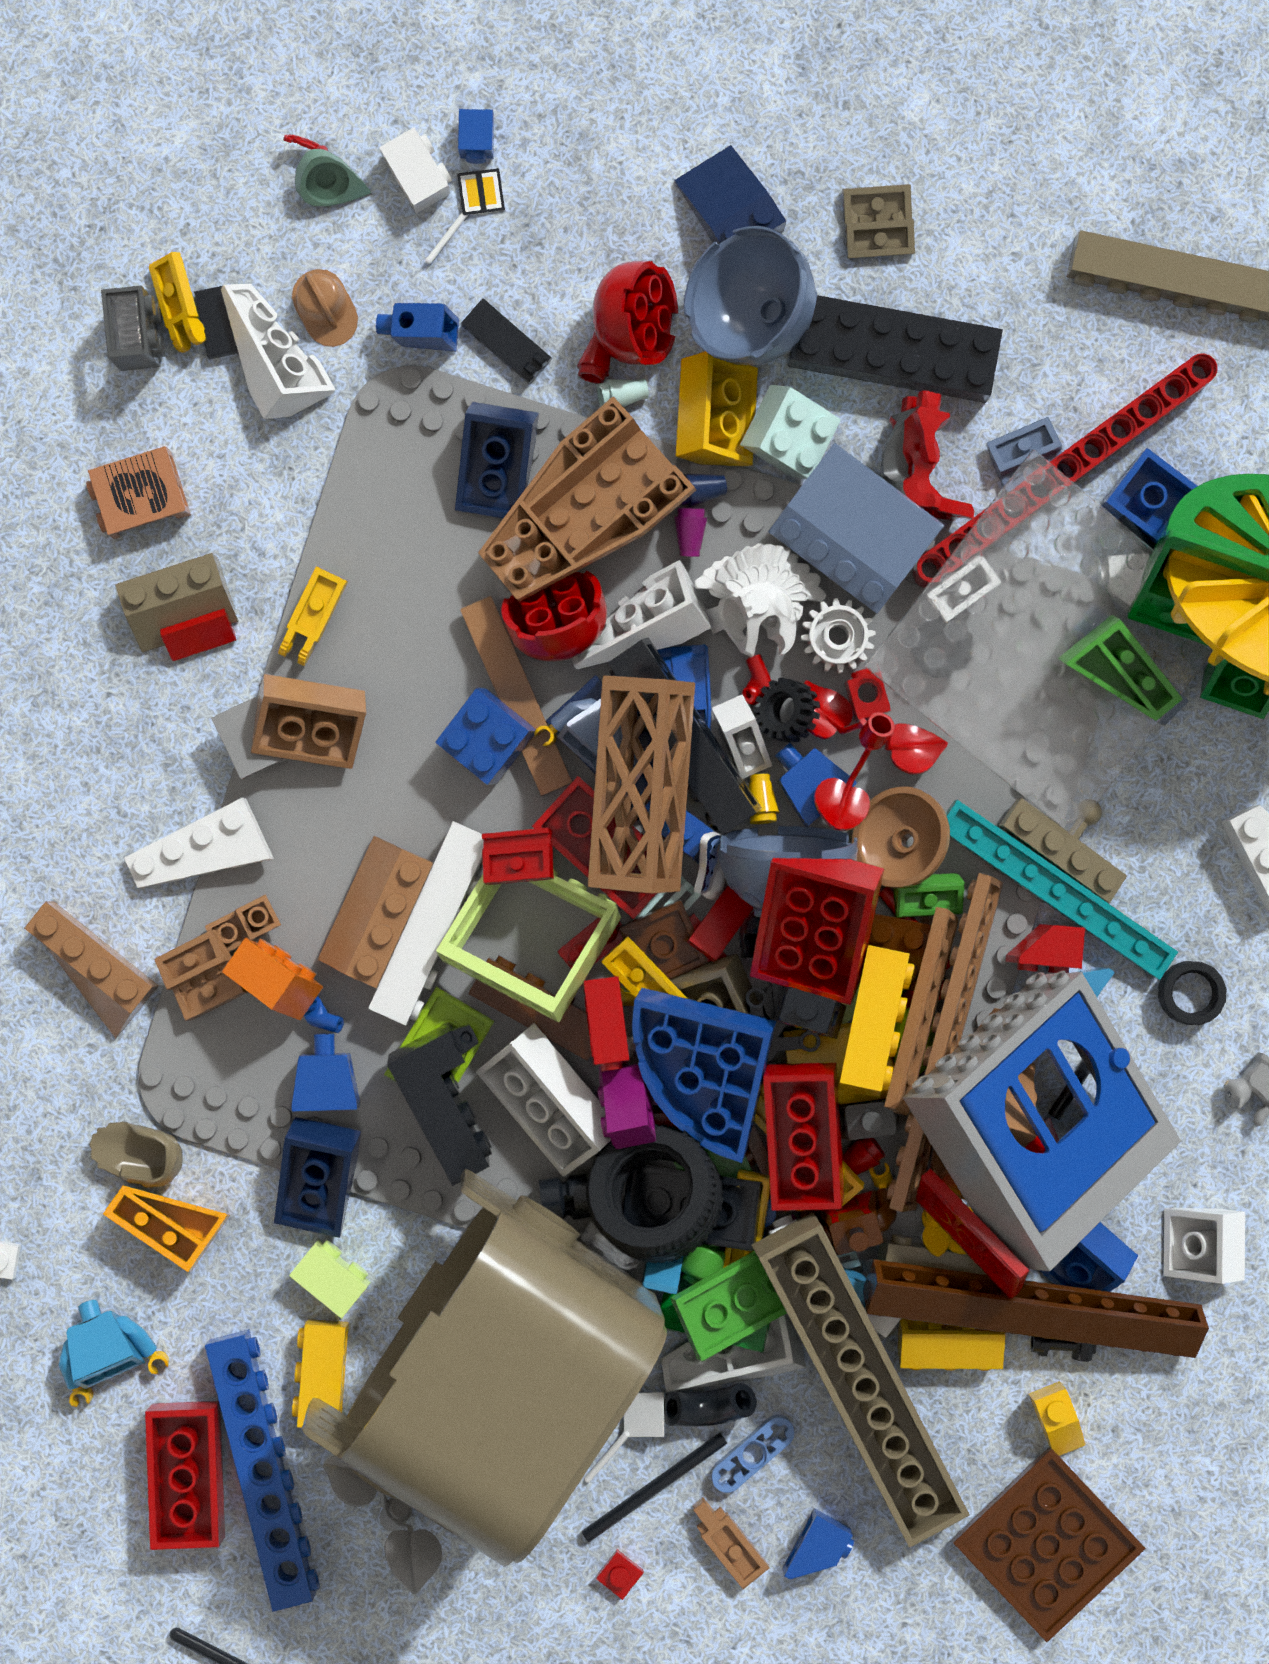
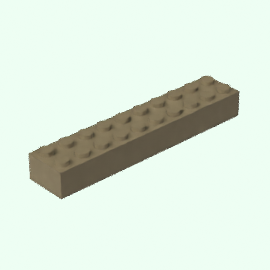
[752,1212,970,1548]

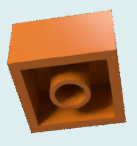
[222,938,323,1020]

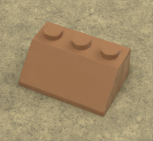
[251,674,366,769]

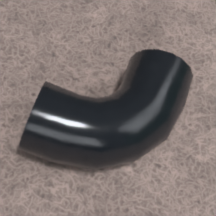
[664,1383,757,1427]

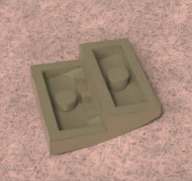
[842,184,915,258]

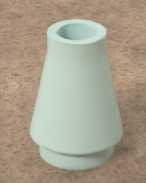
[597,379,649,407]

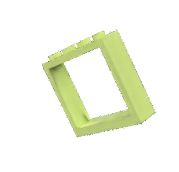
[436,869,621,1023]

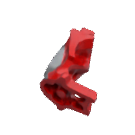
[881,390,975,521]

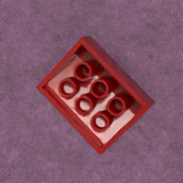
[750,858,884,1005]

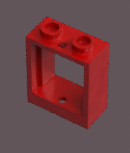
[582,976,630,1072]

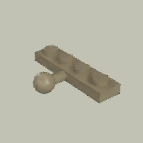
[999,798,1127,904]

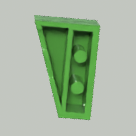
[1058,615,1183,721]

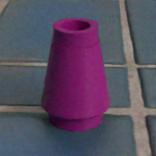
[674,508,708,557]

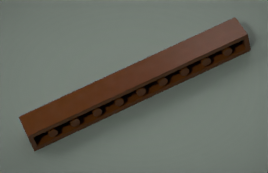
[863,1259,1209,1358]

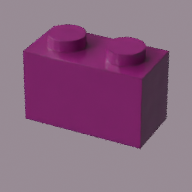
[598,1065,656,1149]

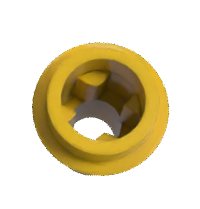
[749,774,780,824]

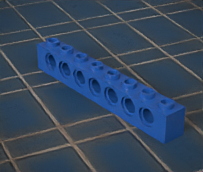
[205,1329,320,1612]

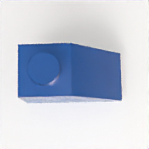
[782,1508,854,1580]

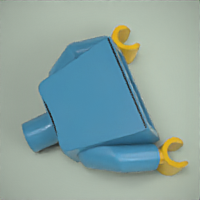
[58,1300,169,1407]

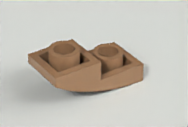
[205,894,281,952]

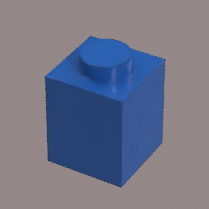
[458,109,494,164]

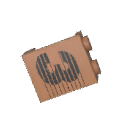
[86,446,191,539]

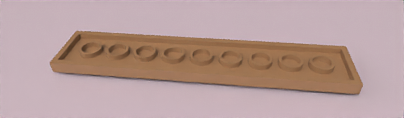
[887,873,1004,1212]

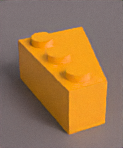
[103,1185,230,1272]

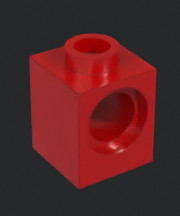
[844,668,891,722]

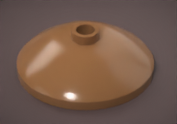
[852,787,950,888]

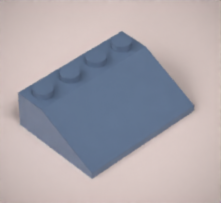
[768,443,944,614]

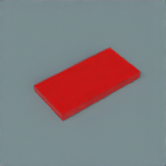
[915,1168,1029,1299]

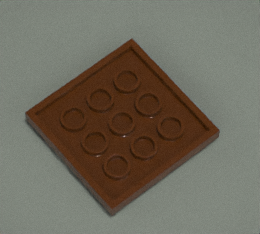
[951,1446,1146,1642]

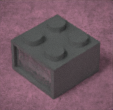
[101,285,165,371]

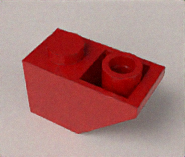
[1005,924,1085,973]

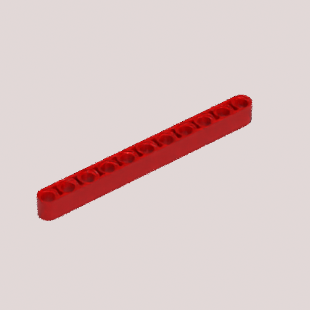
[913,353,1218,588]

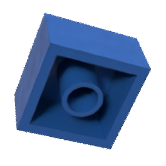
[1099,448,1198,544]
[435,688,536,785]

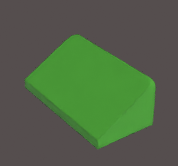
[893,873,965,918]

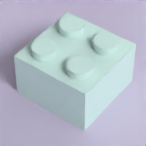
[740,385,841,479]

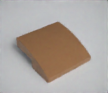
[154,930,248,1021]

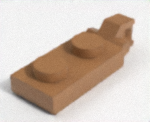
[692,1497,770,1589]

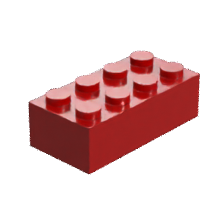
[532,776,657,919]
[763,1062,844,1211]
[145,1401,225,1550]

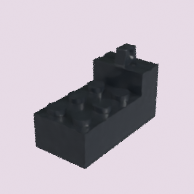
[387,1022,492,1186]

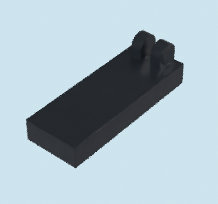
[461,298,552,385]

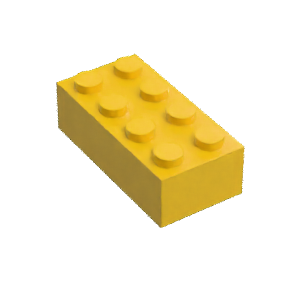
[838,945,914,1098]

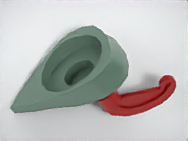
[283,134,371,206]

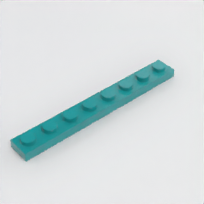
[946,800,1178,980]

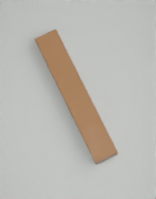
[460,596,572,796]
[884,907,959,1116]

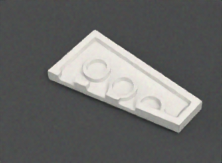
[124,798,274,889]

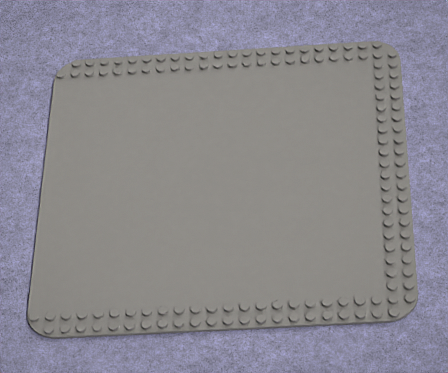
[139,365,1118,1341]

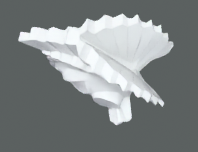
[694,543,826,657]

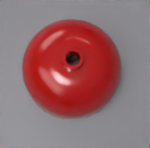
[592,261,678,365]
[501,571,607,662]

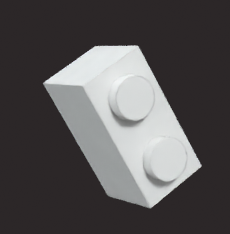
[379,127,452,214]

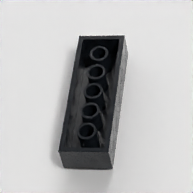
[788,295,1003,403]

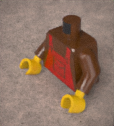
[796,1163,897,1255]

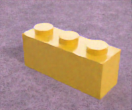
[292,1319,349,1428]
[897,1319,1006,1371]

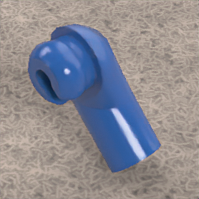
[304,996,344,1033]

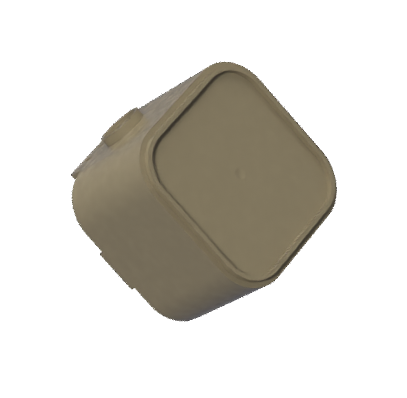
[302,1169,667,1567]

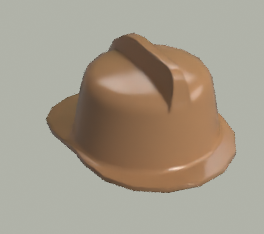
[292,269,358,347]

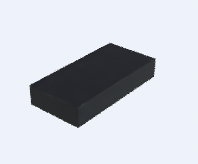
[194,286,239,360]

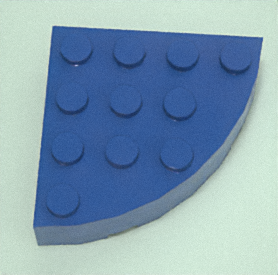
[632,988,777,1163]

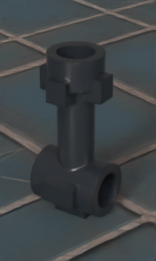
[1030,1336,1096,1362]

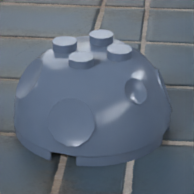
[684,226,817,366]
[718,826,858,917]

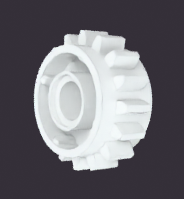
[800,598,876,674]

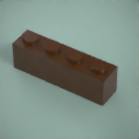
[468,955,592,1061]

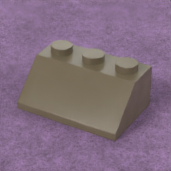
[115,553,239,653]

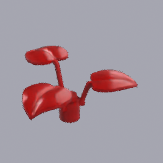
[804,680,948,831]

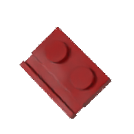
[482,828,554,885]

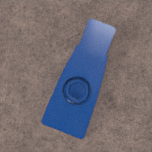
[657,644,712,731]

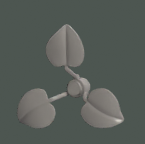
[323,1455,442,1594]

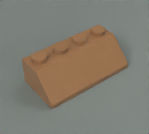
[318,836,434,988]

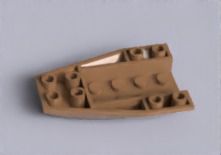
[478,396,696,602]

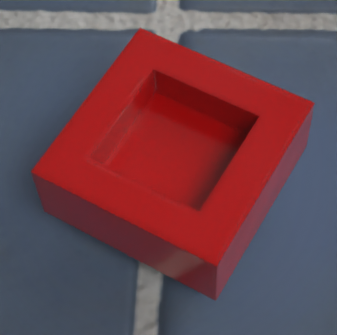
[596,1549,644,1600]

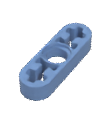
[711,1414,794,1493]

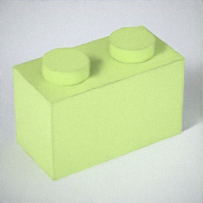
[289,1239,371,1319]

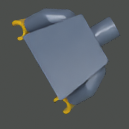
[534,698,638,785]

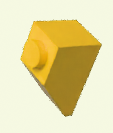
[1028,1381,1086,1456]

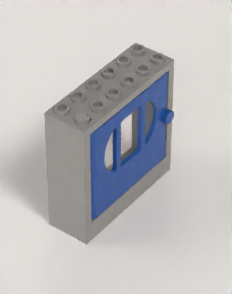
[903,971,1181,1271]

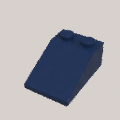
[674,145,786,244]
[455,402,539,518]
[274,1117,361,1238]

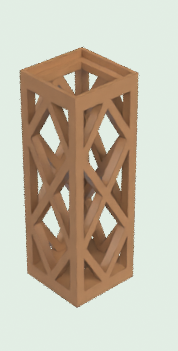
[588,675,695,894]

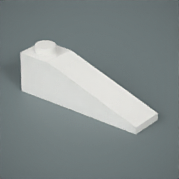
[221,284,335,419]
[572,560,711,669]
[661,1313,806,1393]

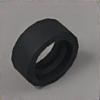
[1158,961,1227,1025]

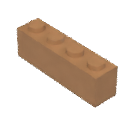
[24,901,159,1038]

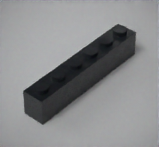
[608,637,762,835]

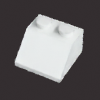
[1164,1208,1245,1284]

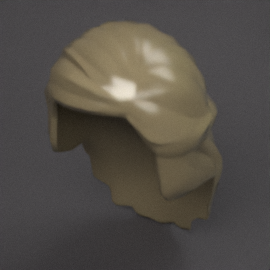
[89,1121,183,1188]

